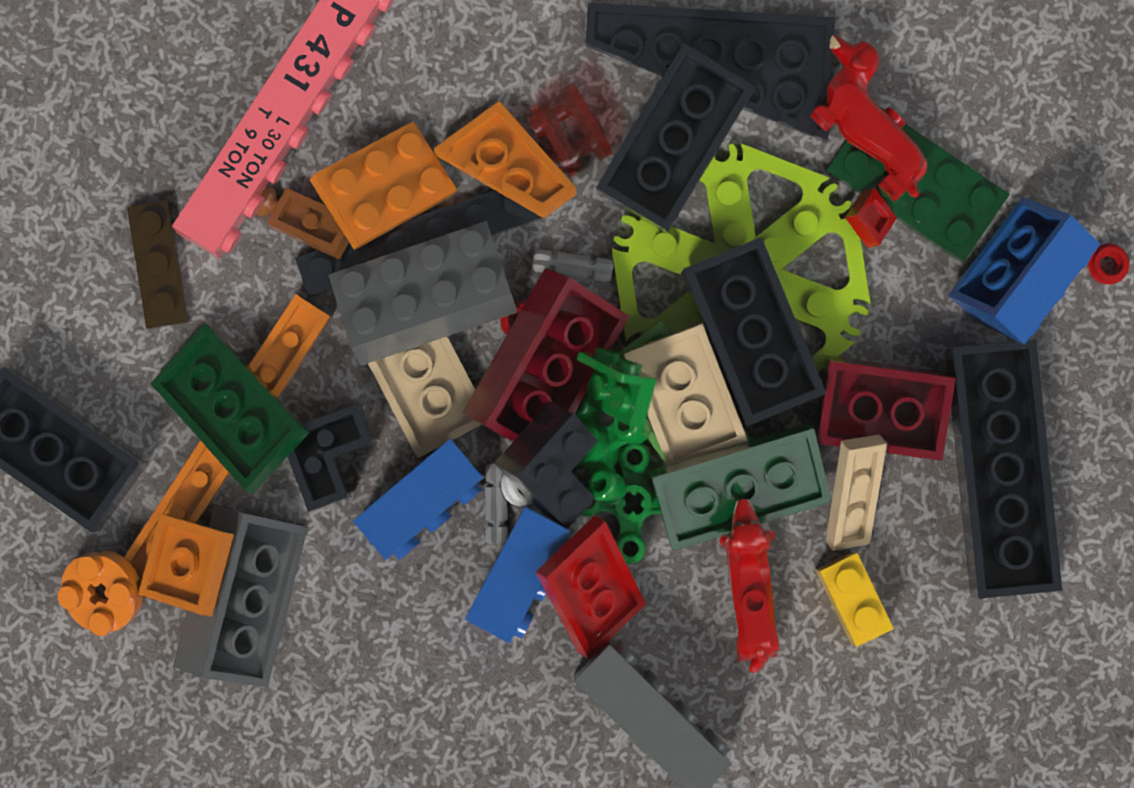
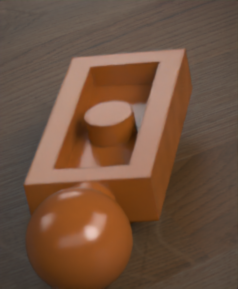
[256,185,349,259]

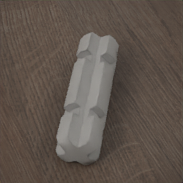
[532,249,614,282]
[485,463,508,544]

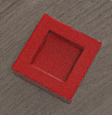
[845,188,897,248]

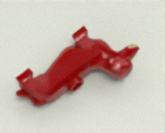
[810,34,928,202]
[719,499,779,674]

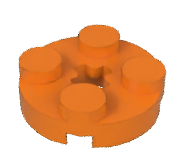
[57,550,142,636]

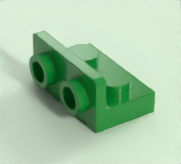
[577,347,657,428]

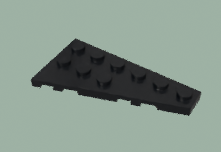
[585,3,835,143]

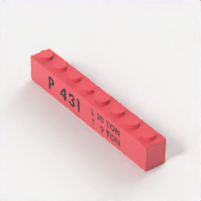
[172,0,395,259]

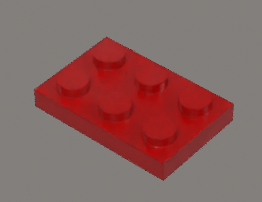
[536,515,646,660]

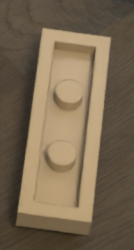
[826,434,887,551]

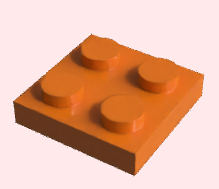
[138,514,234,616]

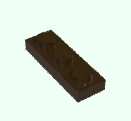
[127,200,189,330]

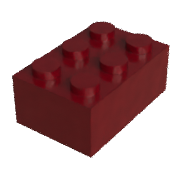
[814,355,956,461]

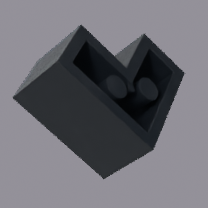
[494,401,599,529]
[288,403,376,512]

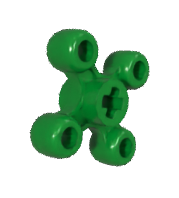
[571,392,651,505]
[580,443,661,565]

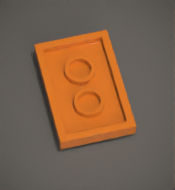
[310,121,457,250]

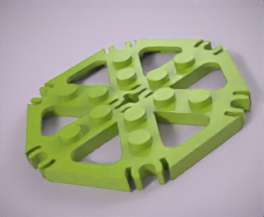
[611,143,871,372]

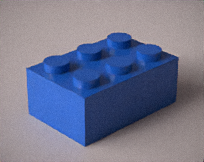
[948,197,1100,345]
[353,439,485,560]
[465,506,570,644]

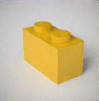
[815,552,894,647]

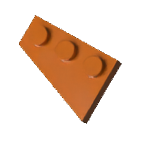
[434,101,577,218]

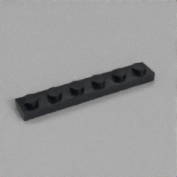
[295,190,543,298]

